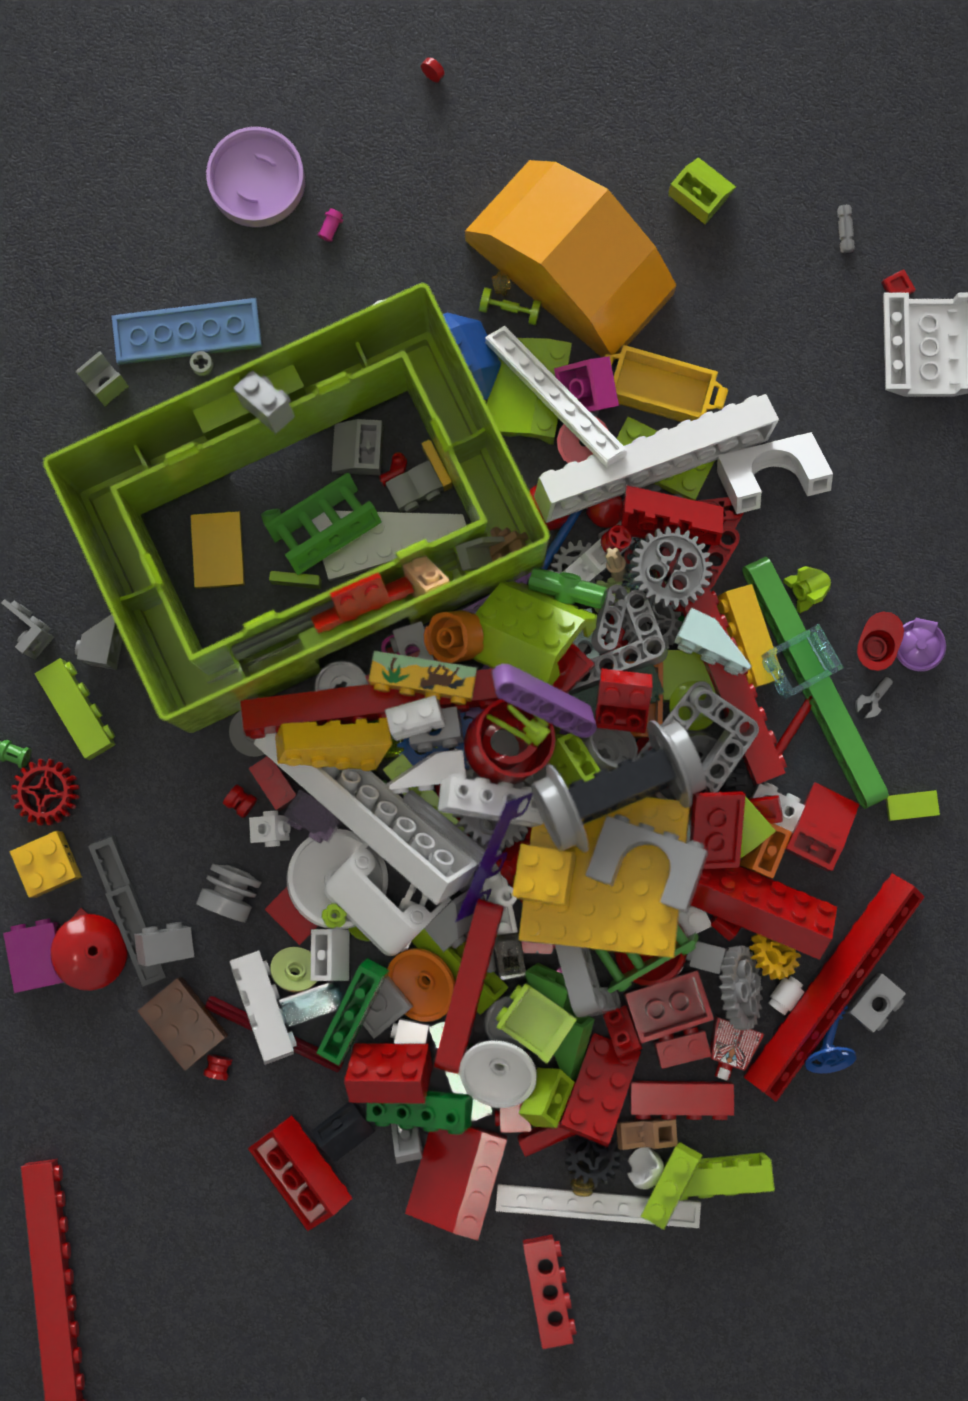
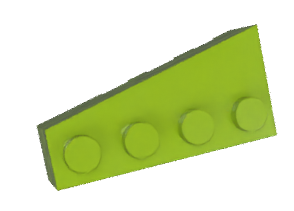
[663,1152,774,1201]

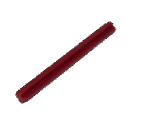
[205,996,344,1072]

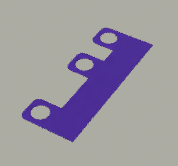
[455,793,533,922]

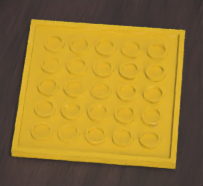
[519,798,690,958]

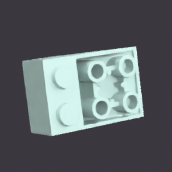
[674,608,751,676]

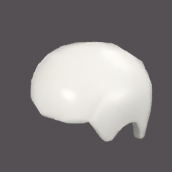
[627,1147,664,1189]

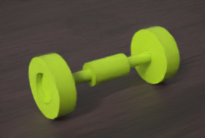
[479,287,542,325]

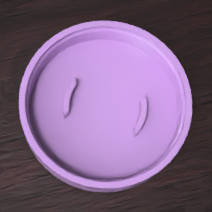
[206,127,305,227]

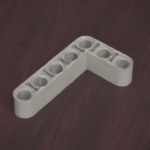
[567,590,668,696]
[688,686,759,825]
[555,945,621,1018]

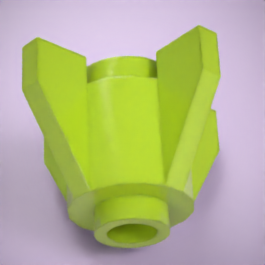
[783,566,831,613]

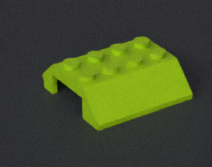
[472,581,597,686]

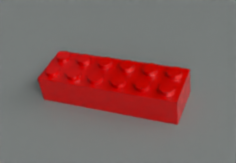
[690,866,837,960]

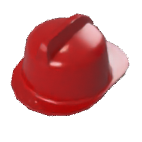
[857,611,904,671]

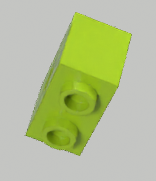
[549,733,601,790]

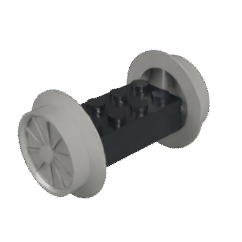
[531,720,706,853]

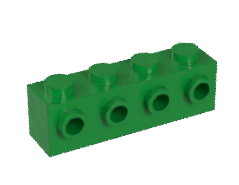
[366,1091,473,1134]

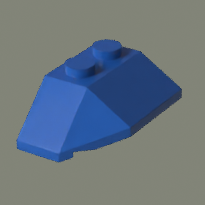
[443,312,501,401]

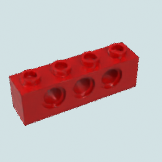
[523,1234,576,1349]

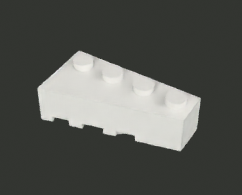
[230,951,297,1065]

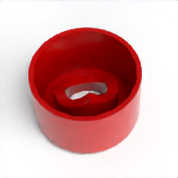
[464,699,555,785]

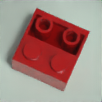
[595,668,652,734]

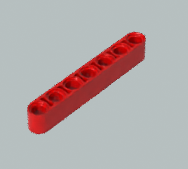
[434,899,504,1075]

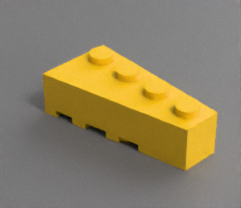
[275,718,392,771]

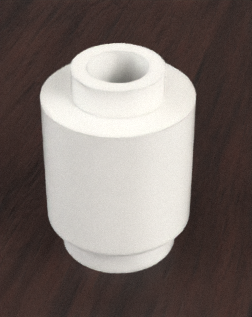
[768,976,804,1015]

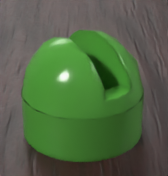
[261,509,281,525]

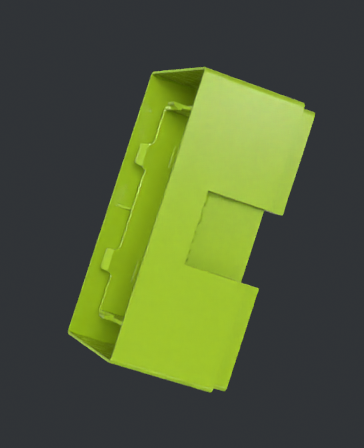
[43,283,549,733]

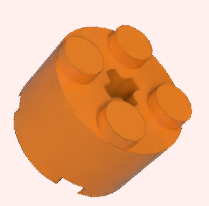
[424,610,484,663]

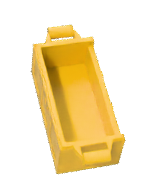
[604,345,728,422]

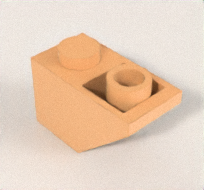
[403,556,450,599]

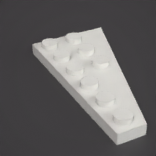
[312,511,466,581]

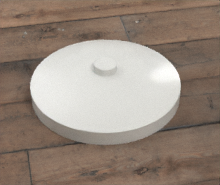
[287,829,388,930]

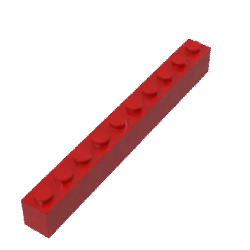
[660,548,787,785]
[240,668,499,739]
[744,873,925,1102]
[21,1159,86,1401]

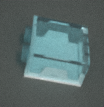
[279,981,343,1027]

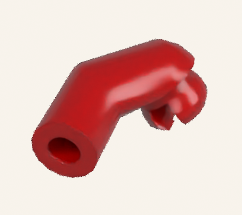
[379,452,407,487]

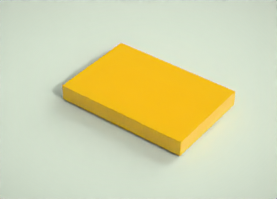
[191,511,245,589]

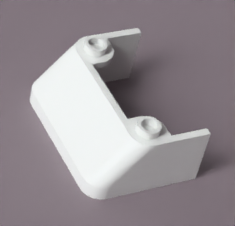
[324,842,451,956]

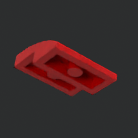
[265,887,318,945]

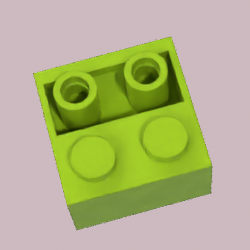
[668,158,736,225]

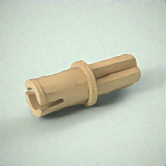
[605,548,627,582]

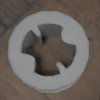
[190,351,213,376]

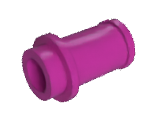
[318,209,343,242]

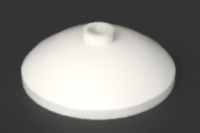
[459,1041,537,1108]

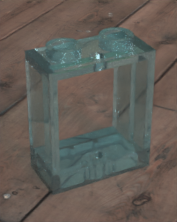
[762,624,843,699]

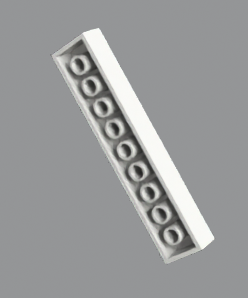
[534,394,779,523]
[254,733,478,905]

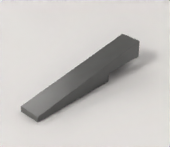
[88,835,167,987]

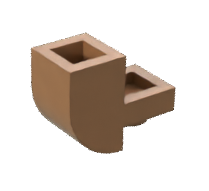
[616,1118,678,1150]

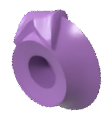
[897,618,946,671]

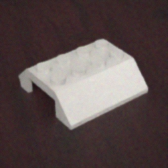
[883,293,968,397]

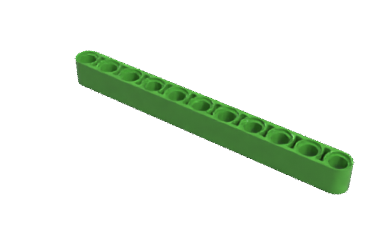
[742,557,889,809]

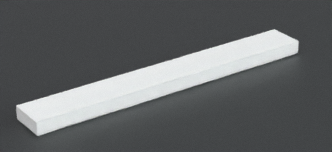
[485,326,627,467]
[496,1184,701,1228]

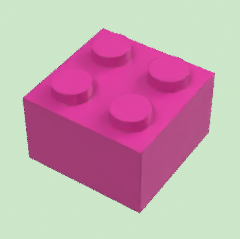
[554,356,619,412]

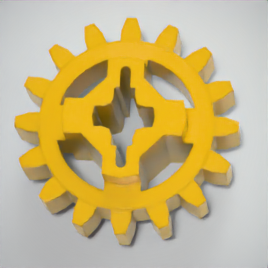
[749,933,801,980]

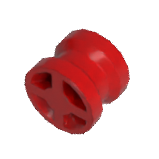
[600,525,632,553]
[203,1054,233,1080]

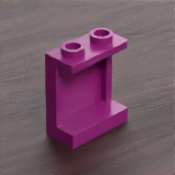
[3,918,64,993]

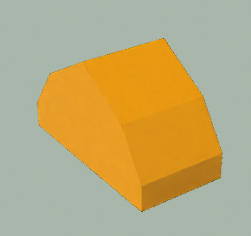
[465,160,676,362]

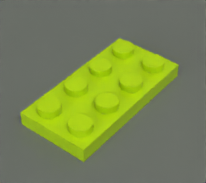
[616,417,715,500]

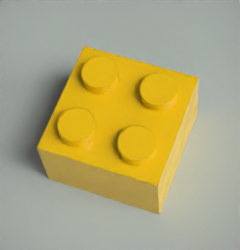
[9,831,82,898]
[512,844,576,907]

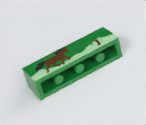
[317,958,390,1066]

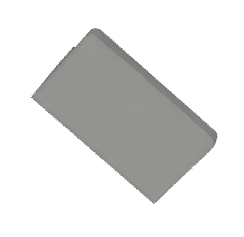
[456,536,505,571]

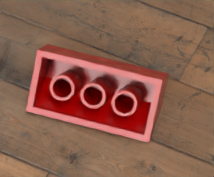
[247,1115,352,1231]

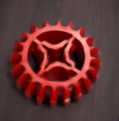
[11,759,80,826]

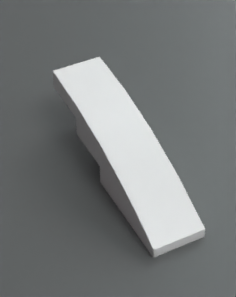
[563,521,639,582]

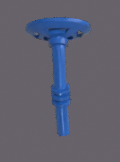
[805,1005,856,1073]

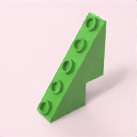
[525,963,594,1081]

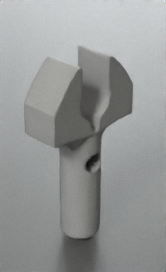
[855,677,893,719]

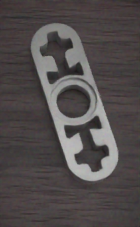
[591,584,628,653]

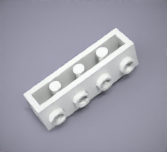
[438,774,543,827]

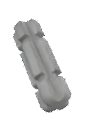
[837,205,855,253]

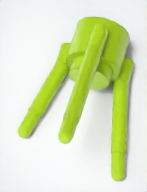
[487,705,551,746]

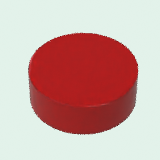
[421,57,445,82]

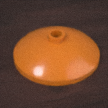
[387,948,455,1022]

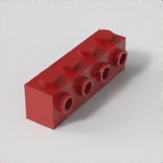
[630,1081,734,1120]

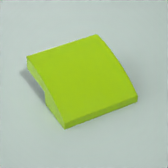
[740,797,776,859]

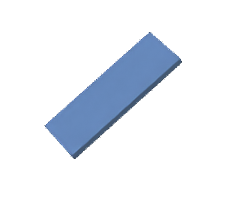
[112,298,262,365]

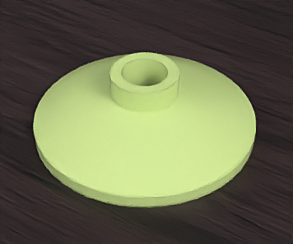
[270,947,318,992]

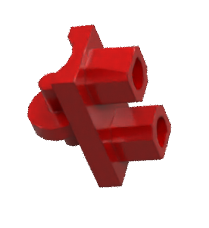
[603,1005,642,1058]

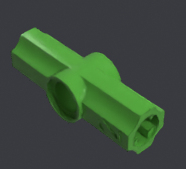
[528,567,607,609]

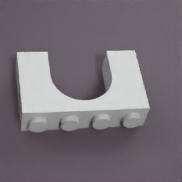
[717,432,833,514]

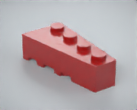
[621,485,724,545]

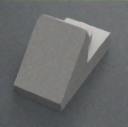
[391,1124,422,1164]

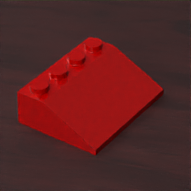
[405,1125,507,1241]

